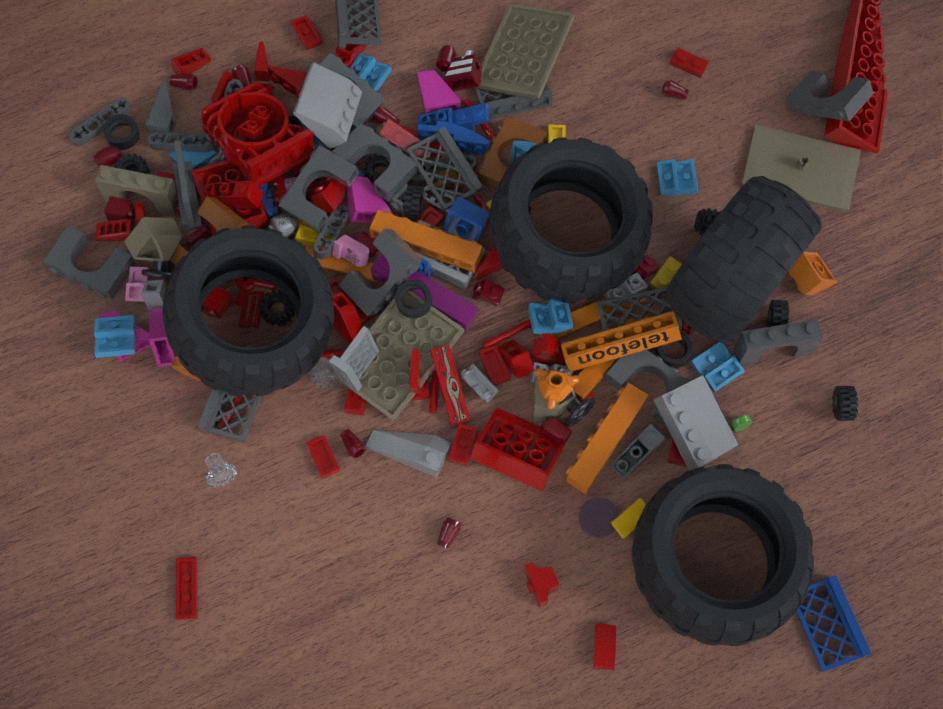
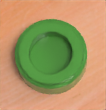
[732,415,752,432]

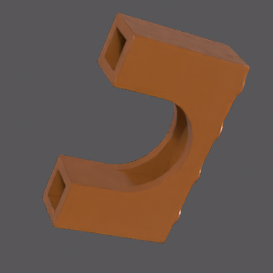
[476,116,547,189]
[169,197,249,265]

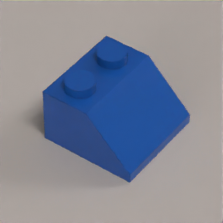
[443,197,490,243]

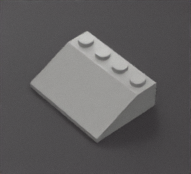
[293,62,362,149]
[654,375,738,470]

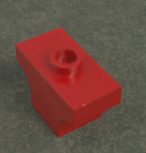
[531,333,565,366]
[524,563,559,608]

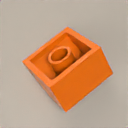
[788,251,837,295]

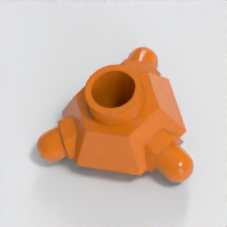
[535,368,579,410]

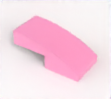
[125,267,150,302]

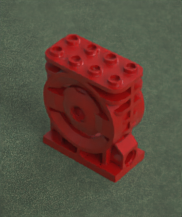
[201,82,313,187]

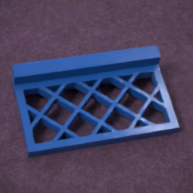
[796,575,871,672]

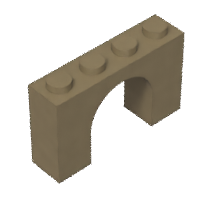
[95,165,179,217]

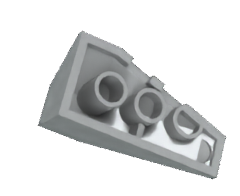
[365,430,453,478]

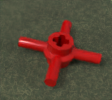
[232,277,275,306]

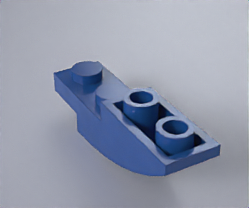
[418,103,489,130]
[417,120,489,155]

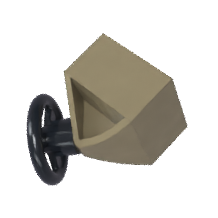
[124,217,182,278]
[533,375,595,427]

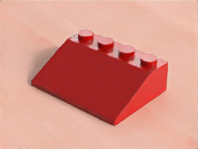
[191,160,269,234]
[470,408,566,491]

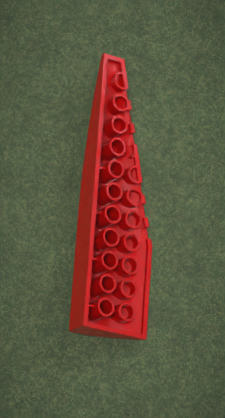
[824,0,887,154]

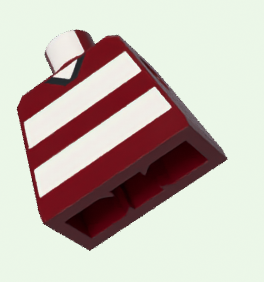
[443,50,482,92]

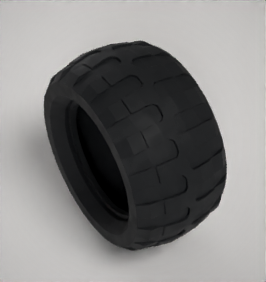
[489,137,653,303]
[665,176,822,344]
[163,225,334,397]
[631,464,814,646]

